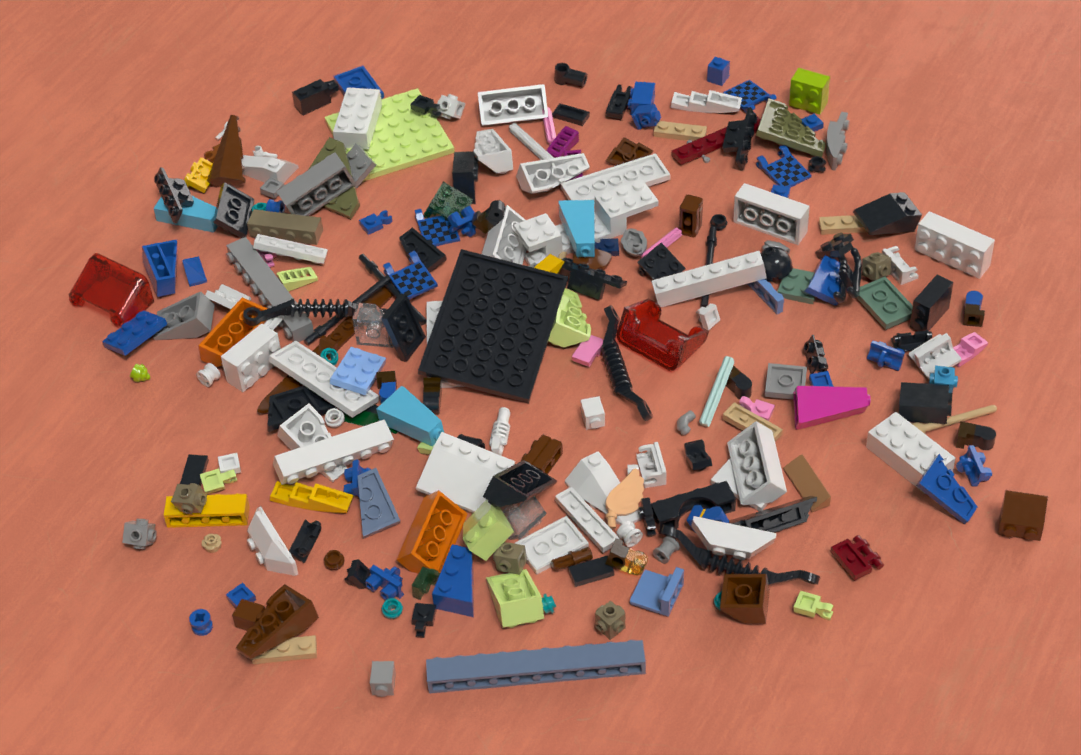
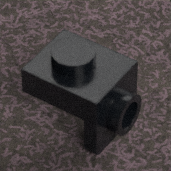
[684,439,712,471]

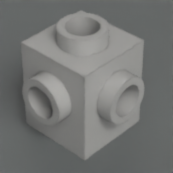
[122,519,157,549]

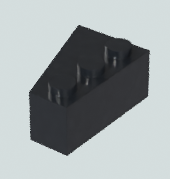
[452,151,479,205]

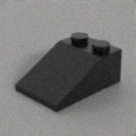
[853,192,922,235]

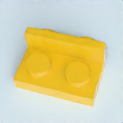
[184,157,213,193]

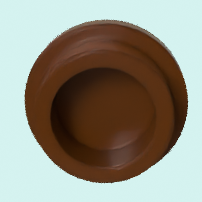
[324,550,345,570]

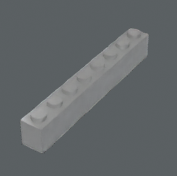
[226,237,314,342]

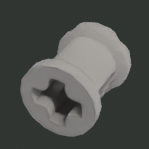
[653,536,680,564]

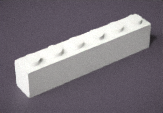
[652,251,766,308]
[273,419,394,485]

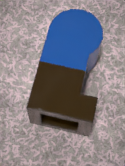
[963,291,985,327]
[376,371,397,404]

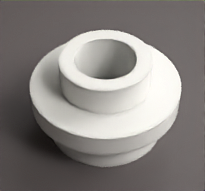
[325,408,344,427]

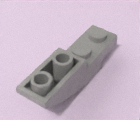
[826,112,850,171]

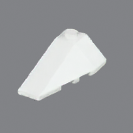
[516,153,590,194]

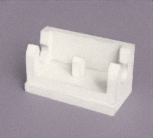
[882,246,918,285]
[636,442,667,488]

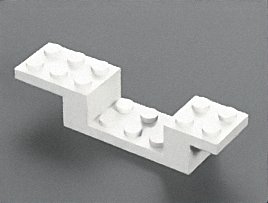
[514,179,659,258]

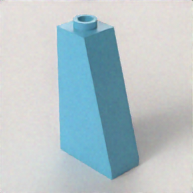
[153,195,218,233]
[559,200,595,257]
[376,386,444,447]

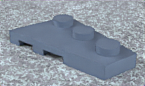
[358,468,401,539]

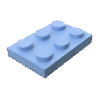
[330,347,386,395]

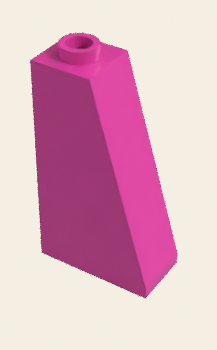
[793,386,871,430]

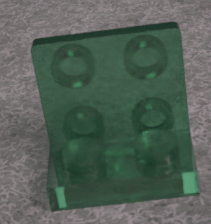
[423,182,473,220]

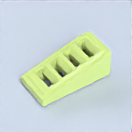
[276,267,318,292]

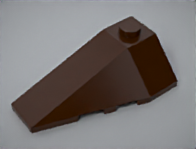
[236,584,319,660]

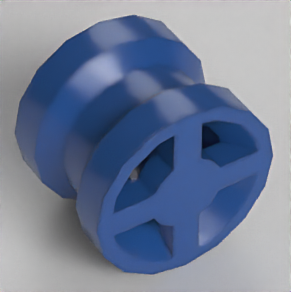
[266,199,285,213]
[189,609,213,636]

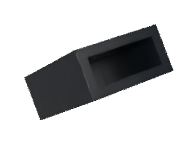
[910,274,953,331]
[899,382,953,424]

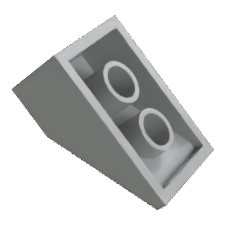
[153,291,215,340]

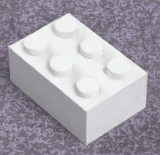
[221,323,281,392]

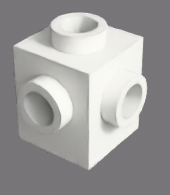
[437,94,466,119]

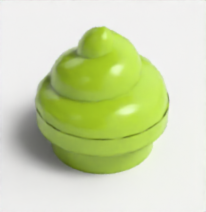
[130,363,150,382]

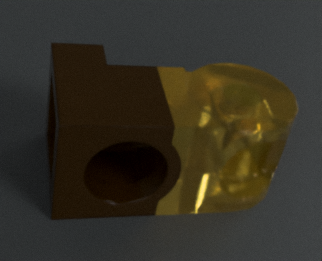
[605,538,648,575]

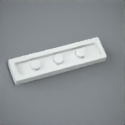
[253,234,328,264]
[555,487,620,553]

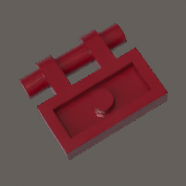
[830,535,884,581]

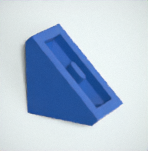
[182,256,207,287]

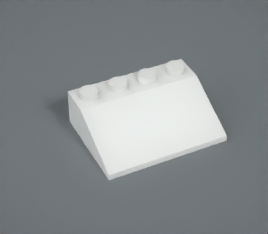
[416,432,515,513]

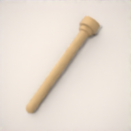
[912,405,997,434]

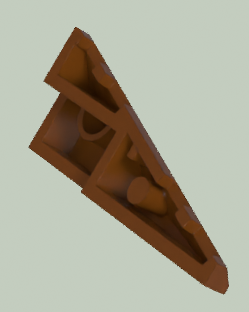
[207,115,246,187]

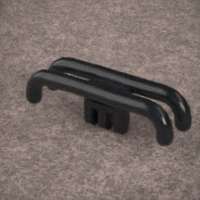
[833,248,862,303]

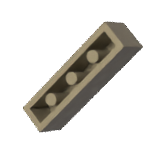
[247,209,323,245]

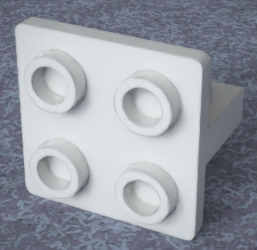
[909,333,961,379]

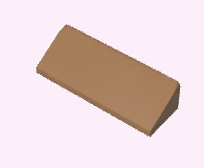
[783,455,831,512]

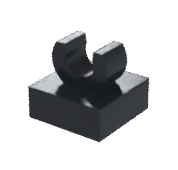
[344,559,370,589]

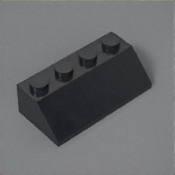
[483,460,557,507]

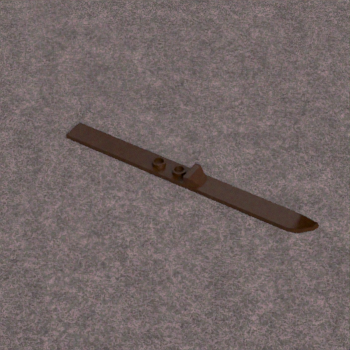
[257,281,394,413]

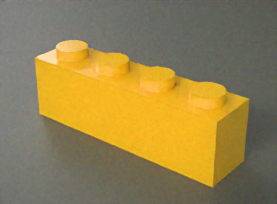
[163,494,250,528]

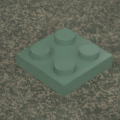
[777,268,816,304]

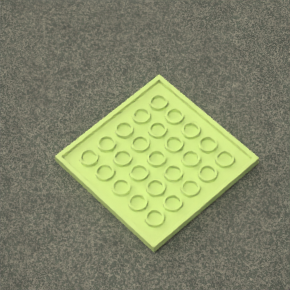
[325,88,455,182]

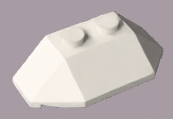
[247,506,298,576]
[691,516,777,560]

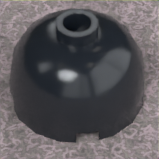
[760,247,793,282]

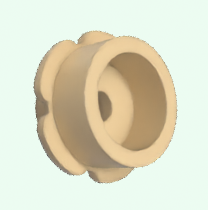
[201,534,222,553]

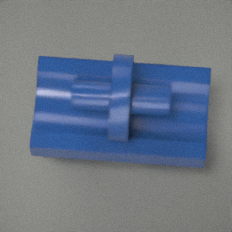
[448,206,477,237]
[867,340,905,371]
[956,445,992,486]
[344,459,371,497]
[365,565,404,600]

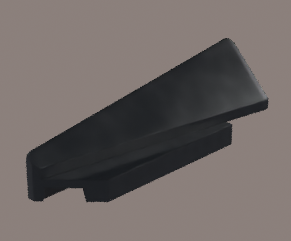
[729,496,817,533]

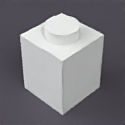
[580,396,605,430]

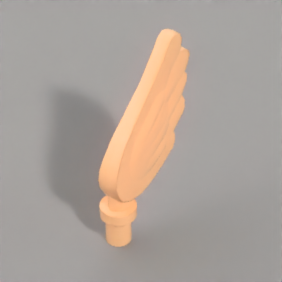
[605,468,644,529]

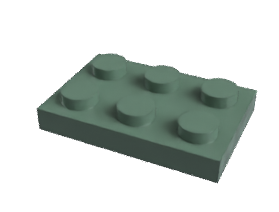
[857,276,913,330]

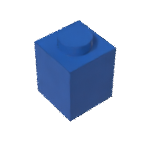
[707,57,730,86]

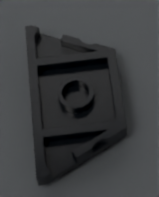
[267,385,337,432]

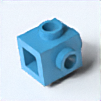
[929,365,958,393]

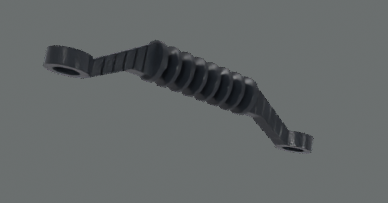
[243,298,388,327]
[600,305,653,421]
[660,525,820,586]

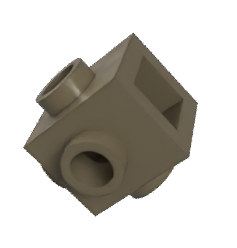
[862,252,891,281]
[171,483,207,514]
[493,542,527,575]
[595,600,626,640]

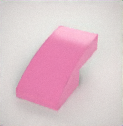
[953,332,988,367]
[572,335,604,367]

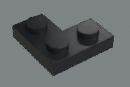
[815,233,854,258]

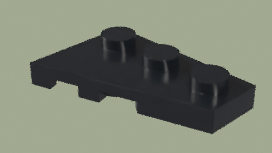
[399,227,447,273]

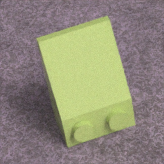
[463,499,514,561]
[486,569,544,628]

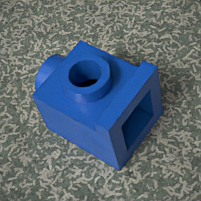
[632,104,661,130]

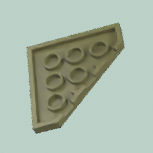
[756,98,826,157]
[308,137,360,219]

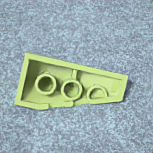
[549,288,591,347]

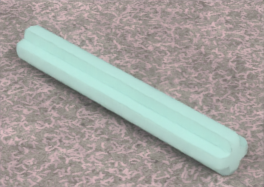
[699,356,734,427]

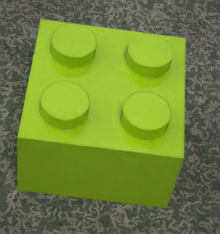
[789,68,830,115]

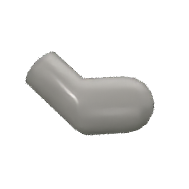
[762,240,790,254]
[677,410,696,435]

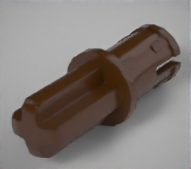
[551,547,593,570]

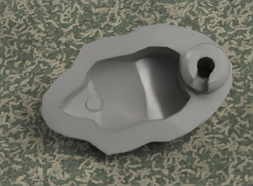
[621,228,647,257]

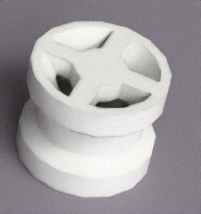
[196,363,221,387]
[617,521,643,547]

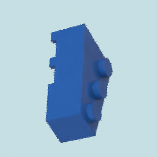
[142,239,178,297]
[432,544,474,617]

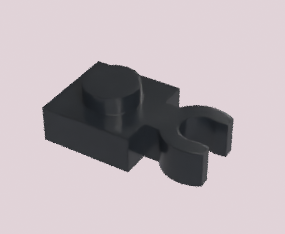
[638,497,656,536]

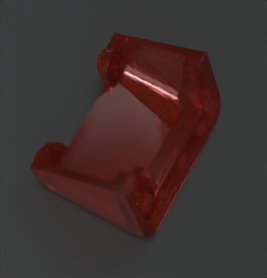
[69,253,154,327]
[616,298,709,371]

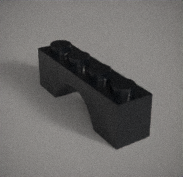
[651,481,736,534]

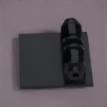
[637,243,686,280]

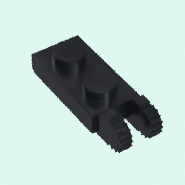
[606,84,632,119]

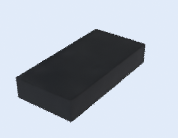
[552,103,590,126]
[180,454,209,486]
[568,556,614,587]

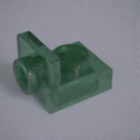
[411,567,440,600]

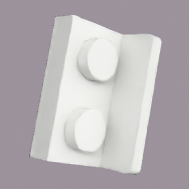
[205,284,251,309]

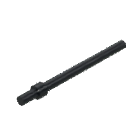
[701,226,717,308]
[359,254,427,325]
[304,275,392,346]

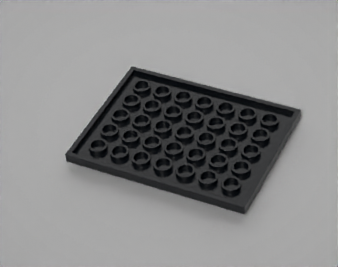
[418,249,568,403]

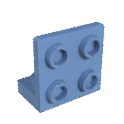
[630,567,684,617]

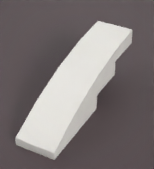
[670,90,742,113]

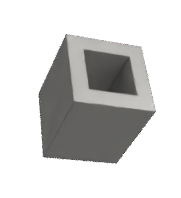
[370,661,396,697]

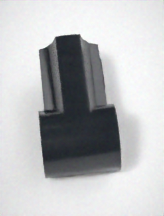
[554,63,588,87]

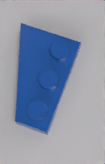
[916,454,978,524]

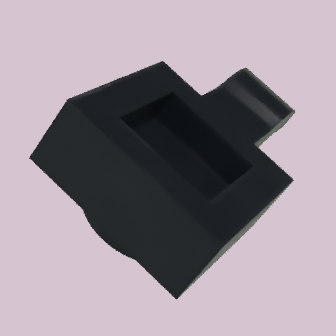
[410,95,442,118]
[412,603,437,638]

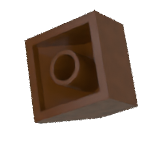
[998,490,1048,541]
[720,574,770,624]

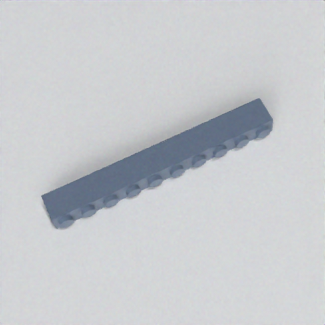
[426,640,646,694]

